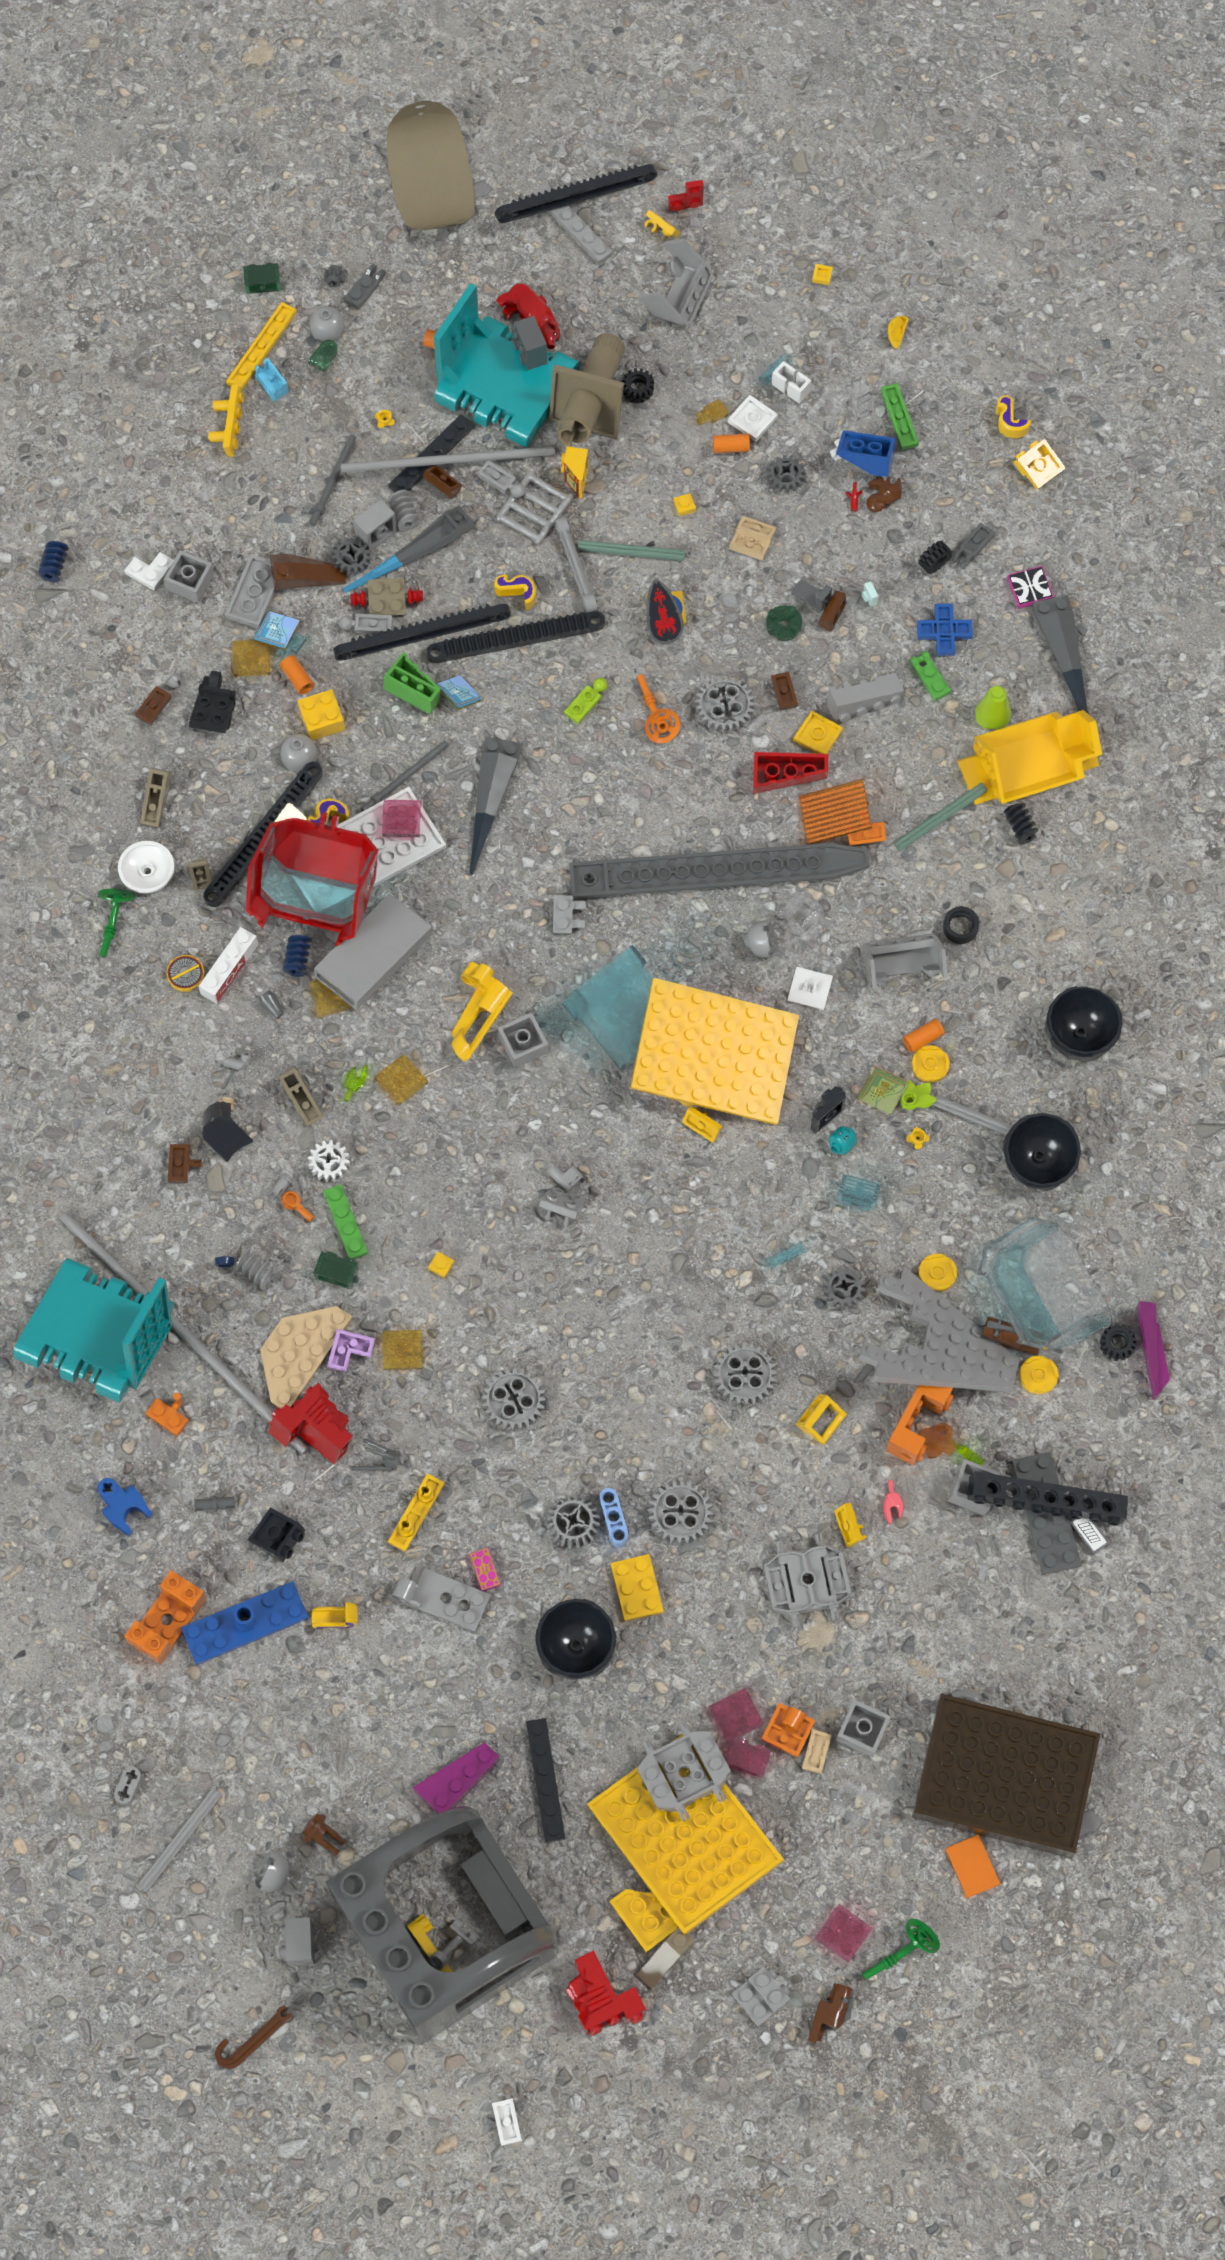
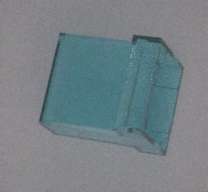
[562,944,653,1072]

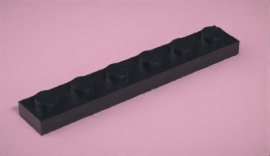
[388,414,474,492]
[526,1718,566,1843]

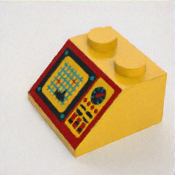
[561,446,588,499]

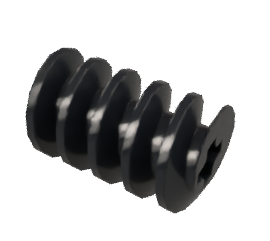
[1003,803,1039,844]

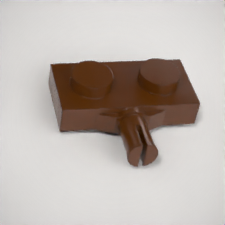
[168,1144,202,1183]

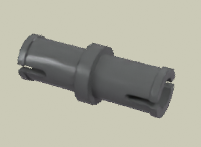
[194,1496,235,1512]

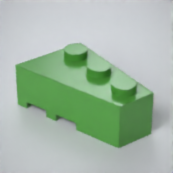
[383,651,441,714]

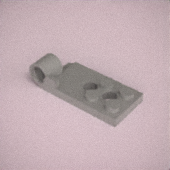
[392,1566,491,1633]

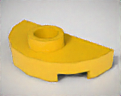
[888,316,909,349]

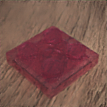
[382,800,421,837]
[709,1688,764,1743]
[815,1904,873,1963]

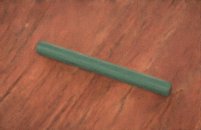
[578,540,685,561]
[894,783,987,851]

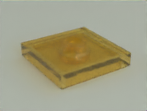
[233,640,271,677]
[309,979,353,1018]
[374,1054,428,1106]
[383,1330,423,1370]

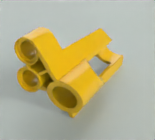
[452,962,513,1062]

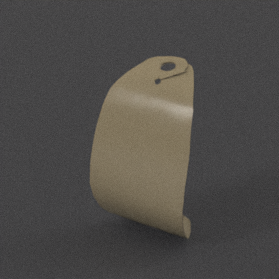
[387,100,475,230]

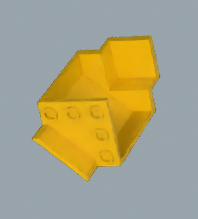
[957,710,1102,805]

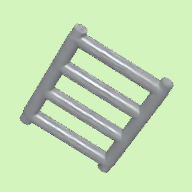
[494,470,574,545]

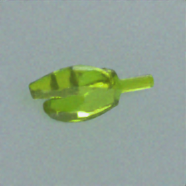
[344,1065,368,1102]
[949,1440,984,1465]

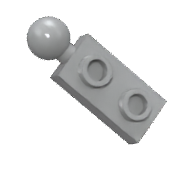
[477,460,525,498]
[339,614,393,634]

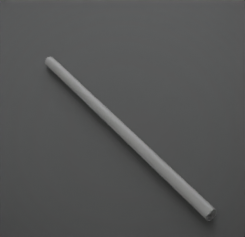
[340,446,555,473]

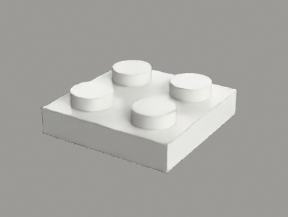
[728,395,778,442]

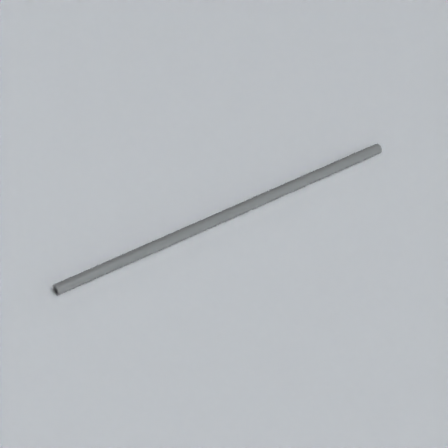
[60,1213,309,1455]

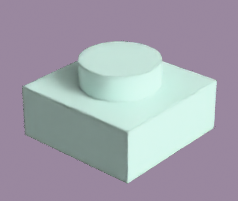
[862,581,878,607]

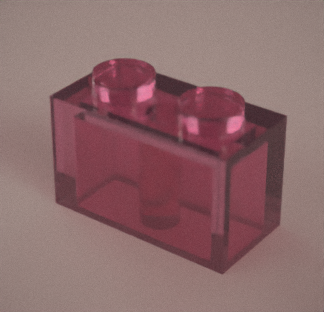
[725,1738,771,1779]

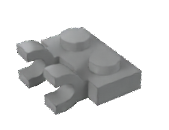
[553,895,586,934]

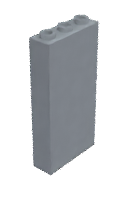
[314,893,432,1010]

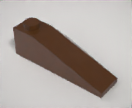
[269,554,346,590]

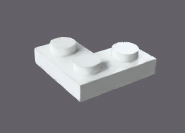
[124,552,174,591]

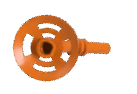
[637,674,681,743]

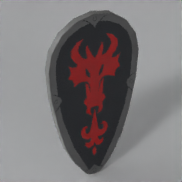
[646,579,683,644]

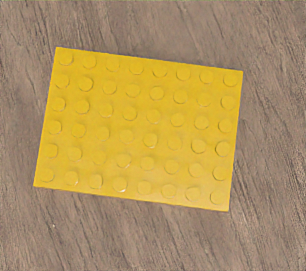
[630,978,799,1125]
[587,1734,784,1936]

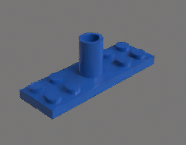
[181,1581,309,1666]

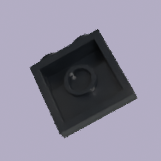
[811,1086,846,1134]
[248,1507,305,1562]

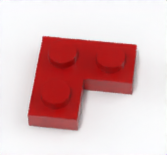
[668,180,704,212]

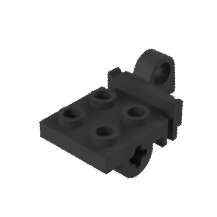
[189,671,236,733]

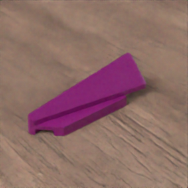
[1136,1301,1170,1400]

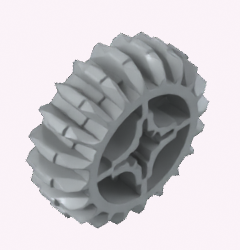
[546,1495,600,1549]

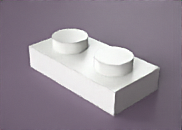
[492,2098,522,2146]

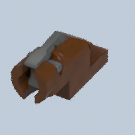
[982,1316,1043,1356]
[807,1983,854,2046]

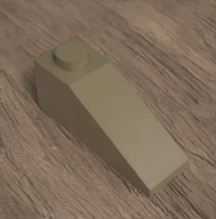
[140,768,173,827]
[188,859,212,890]
[278,1065,324,1126]
[637,1928,694,1990]

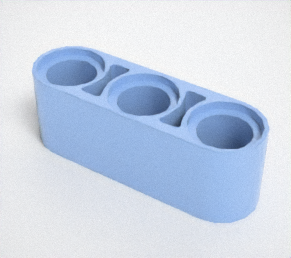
[600,1488,628,1548]

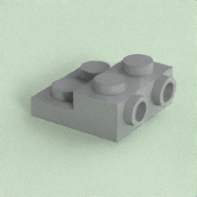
[731,1966,791,2027]

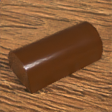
[423,465,462,499]
[818,591,847,632]

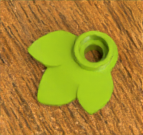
[900,1080,936,1110]

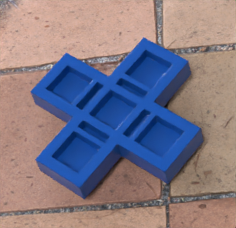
[917,604,973,656]

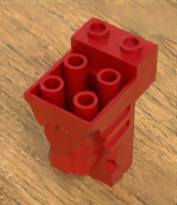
[268,1383,353,1465]
[566,1950,646,2036]

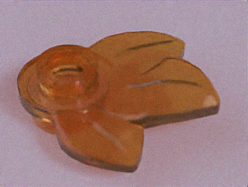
[919,1423,956,1459]

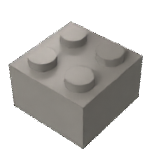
[353,499,397,552]
[164,550,215,603]
[498,1013,549,1068]
[947,1459,1001,1516]
[836,1699,891,1757]
[281,1917,315,1967]

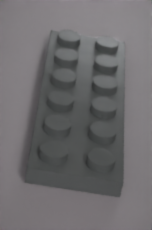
[1012,1451,1082,1575]

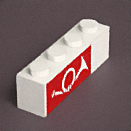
[199,927,258,1004]

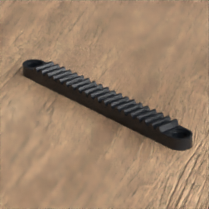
[494,164,658,224]
[333,604,511,661]
[427,611,605,663]
[203,762,323,907]

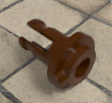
[301,1813,347,1856]

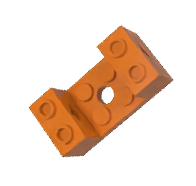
[886,1385,954,1466]
[124,1570,207,1665]

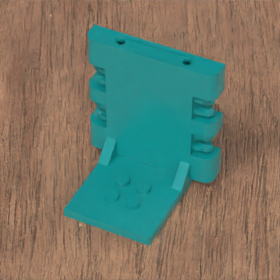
[434,283,580,448]
[13,1258,174,1403]

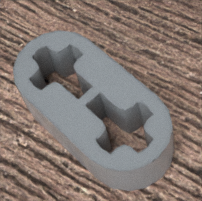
[114,1766,142,1806]

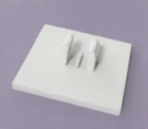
[787,967,833,1011]

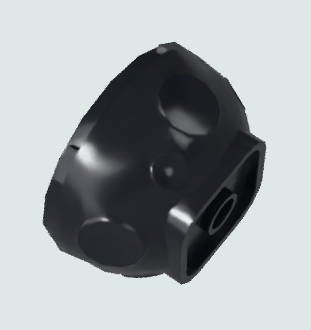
[1045,986,1123,1062]
[1002,1113,1081,1191]
[535,1599,617,1680]

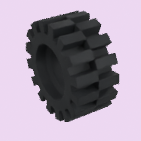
[622,368,654,403]
[918,540,952,574]
[1100,1323,1137,1361]

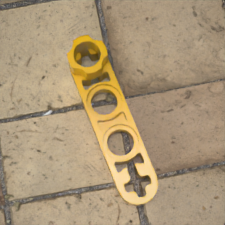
[406,1913,452,1972]

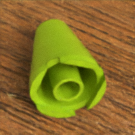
[975,686,1012,730]

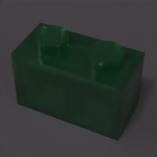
[243,263,281,294]
[313,1251,359,1290]

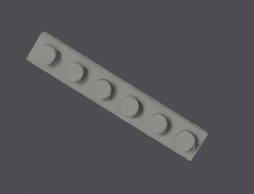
[533,183,613,265]

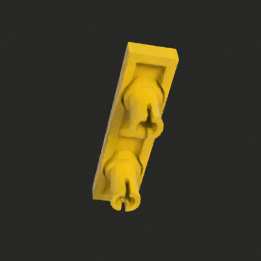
[208,385,244,457]
[388,1473,445,1553]

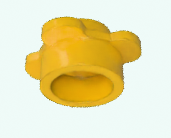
[375,410,395,428]
[906,1127,929,1149]

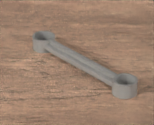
[554,517,597,613]

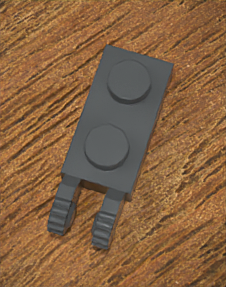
[344,264,386,310]
[951,523,995,569]

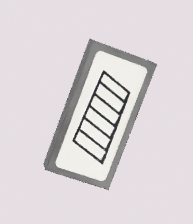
[1070,1518,1109,1555]

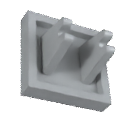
[539,1187,586,1227]

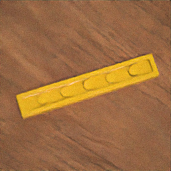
[226,302,297,392]

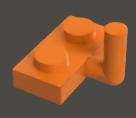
[847,810,886,845]
[145,1393,189,1437]

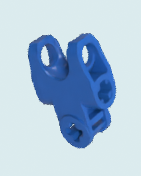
[97,1478,153,1537]

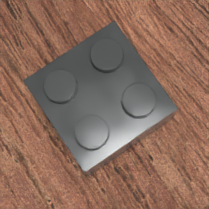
[512,316,547,371]

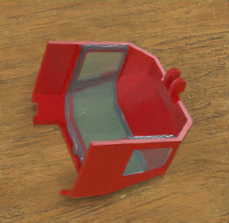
[245,812,379,947]

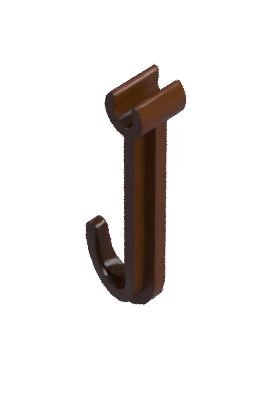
[215,2006,294,2069]

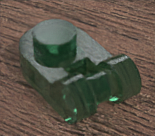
[308,340,338,372]

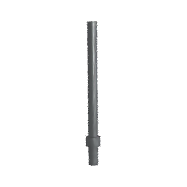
[309,434,356,526]
[361,741,449,811]

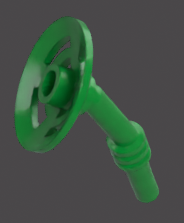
[98,889,136,958]
[861,1919,940,1980]

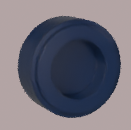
[215,1256,234,1268]

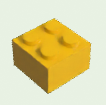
[297,689,345,740]

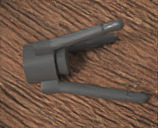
[351,1438,400,1472]

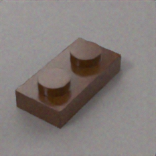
[771,672,798,711]
[135,686,172,726]

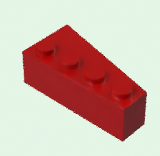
[753,752,829,794]

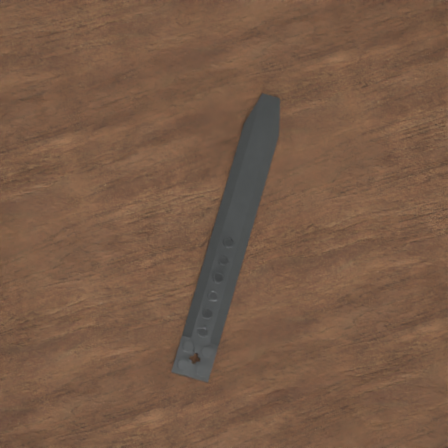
[569,843,870,900]

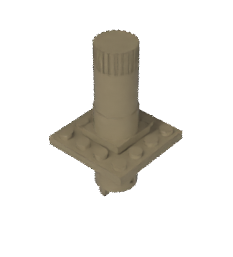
[549,333,625,447]

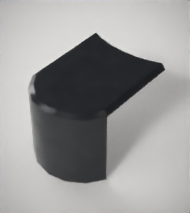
[202,1101,253,1162]

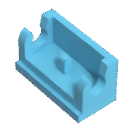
[254,358,289,402]

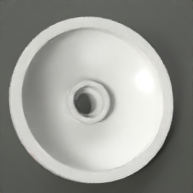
[118,841,175,894]

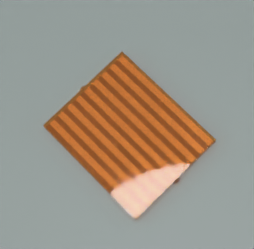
[799,779,872,845]

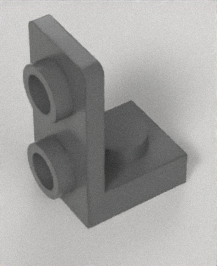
[791,579,832,612]

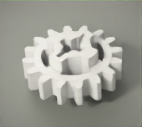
[308,1140,350,1182]

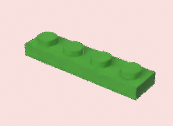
[880,383,919,451]
[323,1184,368,1261]

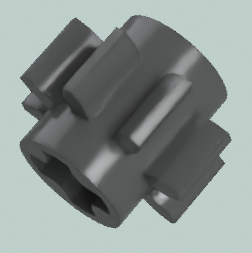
[324,265,345,287]

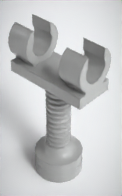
[430,1918,480,1969]

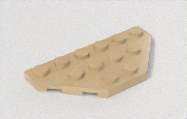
[260,1306,353,1408]

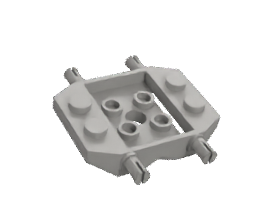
[764,1534,852,1629]
[637,1721,731,1822]

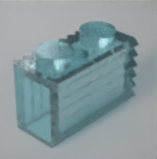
[837,1174,881,1211]

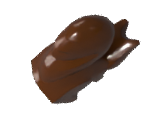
[867,476,902,512]

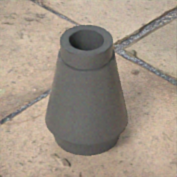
[258,990,285,1019]

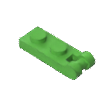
[909,651,951,701]

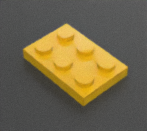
[611,1554,664,1622]

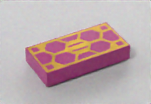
[469,1547,501,1592]

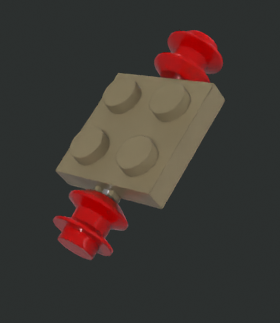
[350,578,424,616]

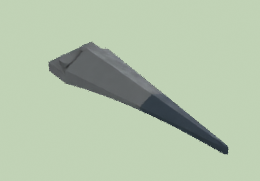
[1032,595,1088,713]
[470,736,522,875]

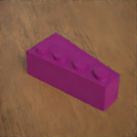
[413,1742,500,1814]

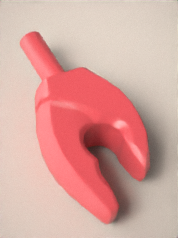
[883,1480,904,1525]

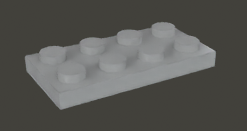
[225,554,276,628]

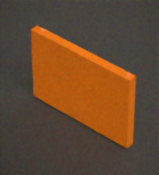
[945,1834,1000,1898]

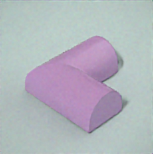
[327,1329,375,1372]

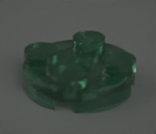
[766,605,802,641]

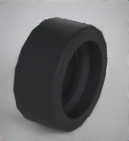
[943,906,979,944]

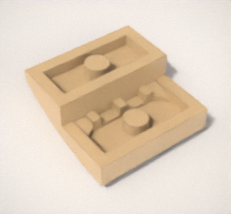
[729,516,777,561]

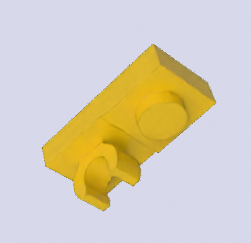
[644,210,681,238]
[682,1106,723,1143]
[834,1503,867,1548]

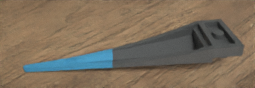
[344,505,476,593]

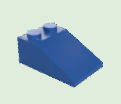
[836,430,896,477]

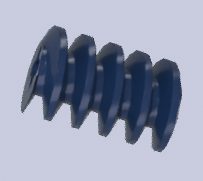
[38,541,69,583]
[283,935,312,977]

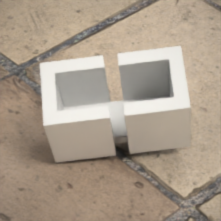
[772,361,811,404]

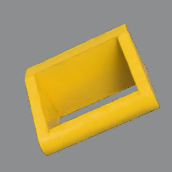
[795,1394,847,1445]

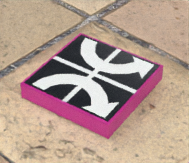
[1007,566,1054,609]

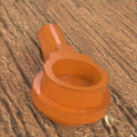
[281,1191,315,1222]

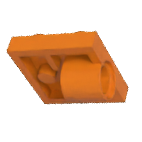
[761,1703,816,1758]

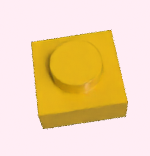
[812,264,833,285]
[673,493,696,516]
[428,1251,455,1279]

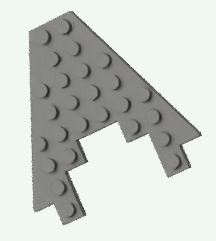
[858,1267,1019,1392]

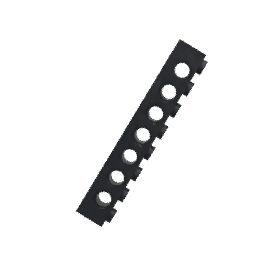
[968,1471,1128,1526]

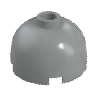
[309,306,345,343]
[280,734,317,772]
[745,919,777,957]
[254,1849,292,1893]

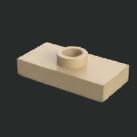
[802,1729,832,1774]

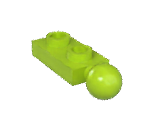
[564,678,608,725]

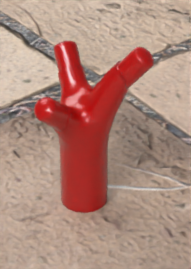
[846,482,863,512]

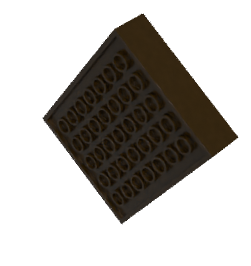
[911,1694,1101,1858]

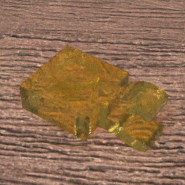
[696,399,728,425]

